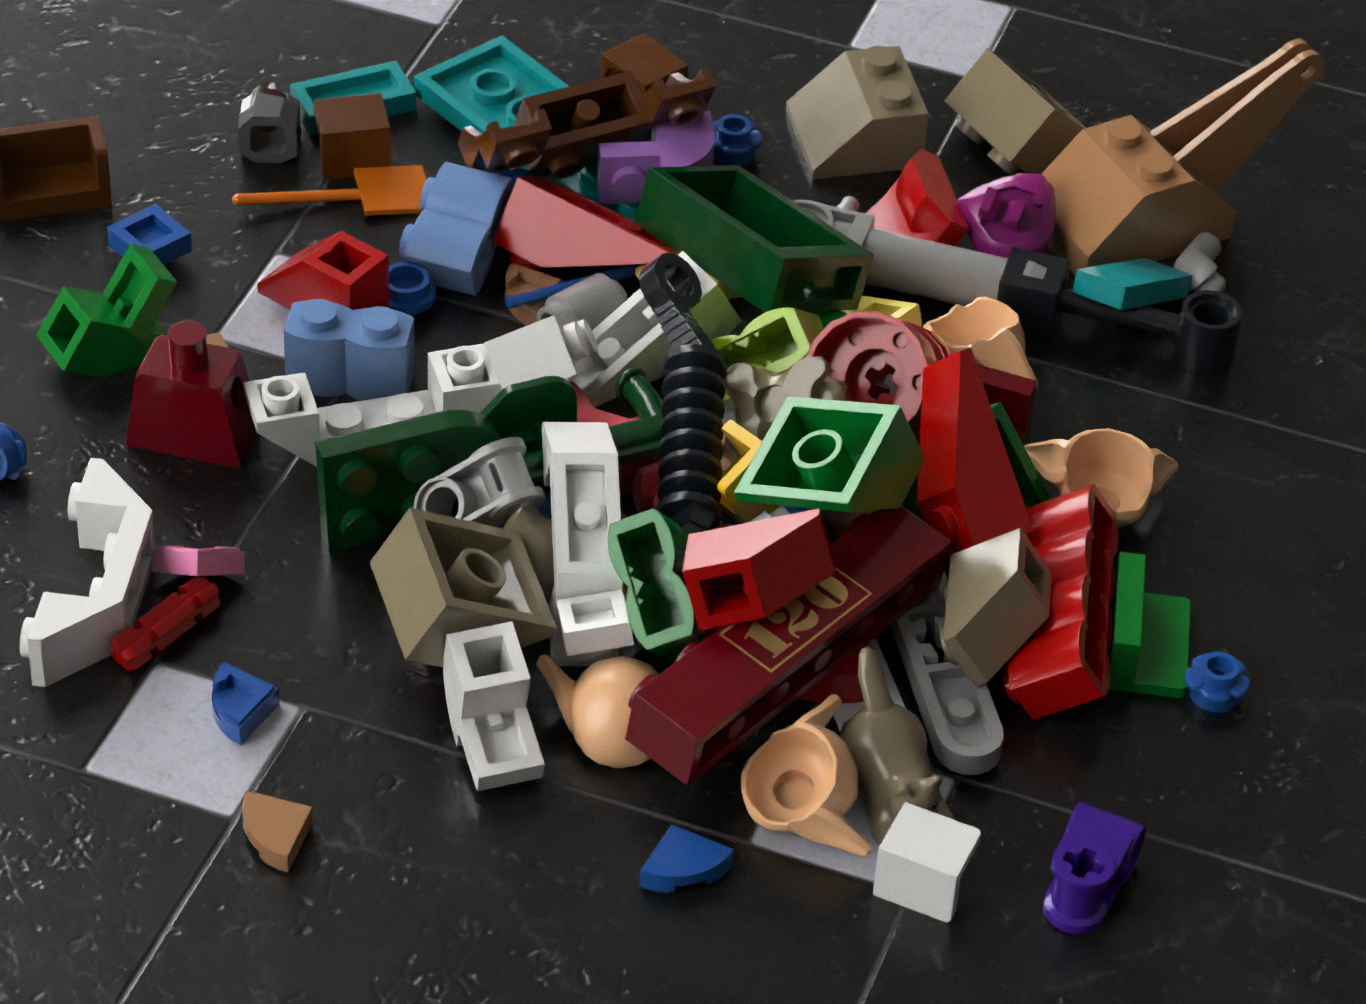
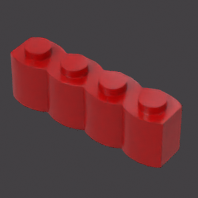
[1002,484,1119,720]

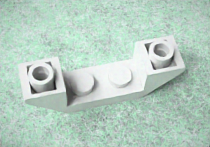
[243,343,502,467]
[542,422,623,666]
[20,458,155,687]

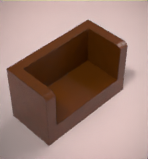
[0,116,112,222]

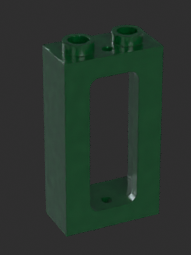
[634,165,874,313]

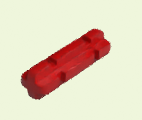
[110,576,221,671]

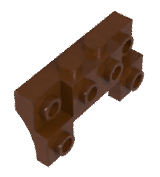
[458,67,716,179]

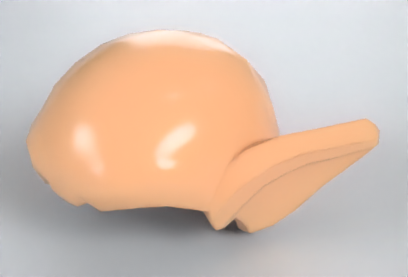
[923,297,1038,389]
[1024,428,1178,529]
[536,655,659,769]
[741,694,872,857]

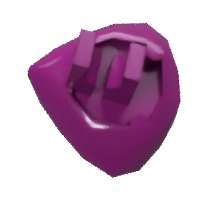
[957,173,1057,258]

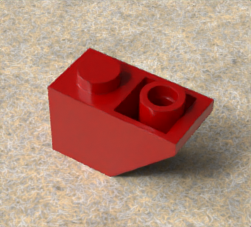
[257,231,389,310]
[682,508,835,631]

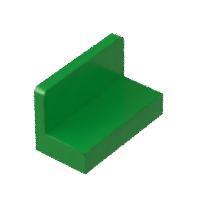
[1108,552,1191,698]

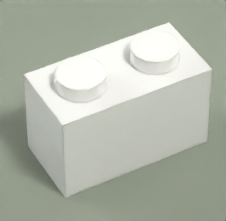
[484,310,598,389]

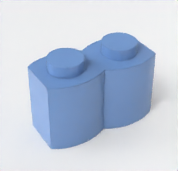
[399,162,514,296]
[284,299,415,401]

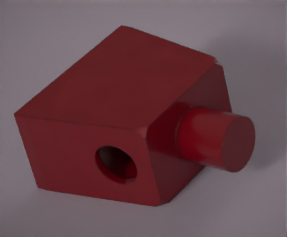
[126,320,258,469]

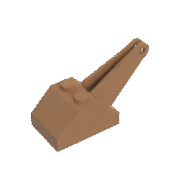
[1042,39,1325,275]

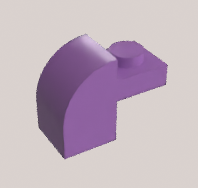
[597,111,715,204]

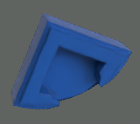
[212,662,280,745]
[639,824,734,893]

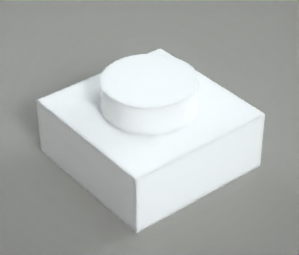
[556,589,634,656]

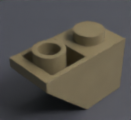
[940,528,1052,687]

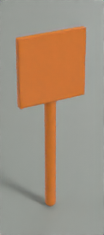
[232,165,426,216]

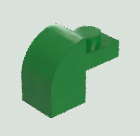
[36,244,177,377]

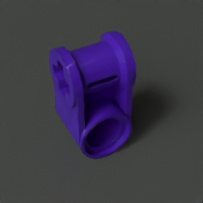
[1043,801,1147,934]

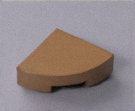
[505,263,565,326]
[242,791,313,873]

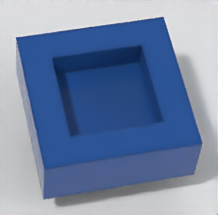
[107,204,192,265]

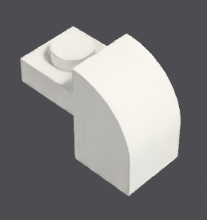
[443,621,545,791]

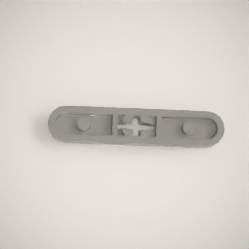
[890,570,1004,775]

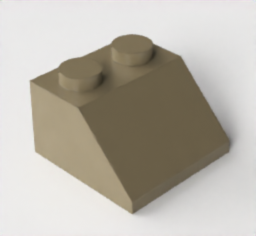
[786,46,929,180]
[944,48,1087,175]
[370,508,557,667]

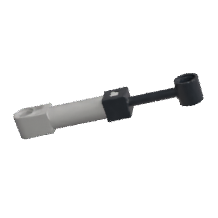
[793,196,1242,375]

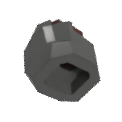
[238,82,301,163]

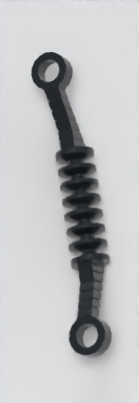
[621,253,727,674]

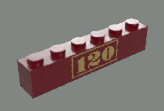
[625,505,952,786]

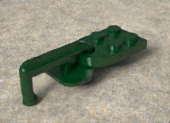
[315,367,663,553]

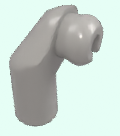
[1174,232,1226,292]

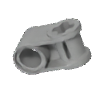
[414,437,546,527]

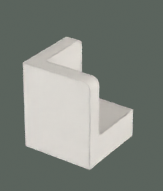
[873,802,981,922]

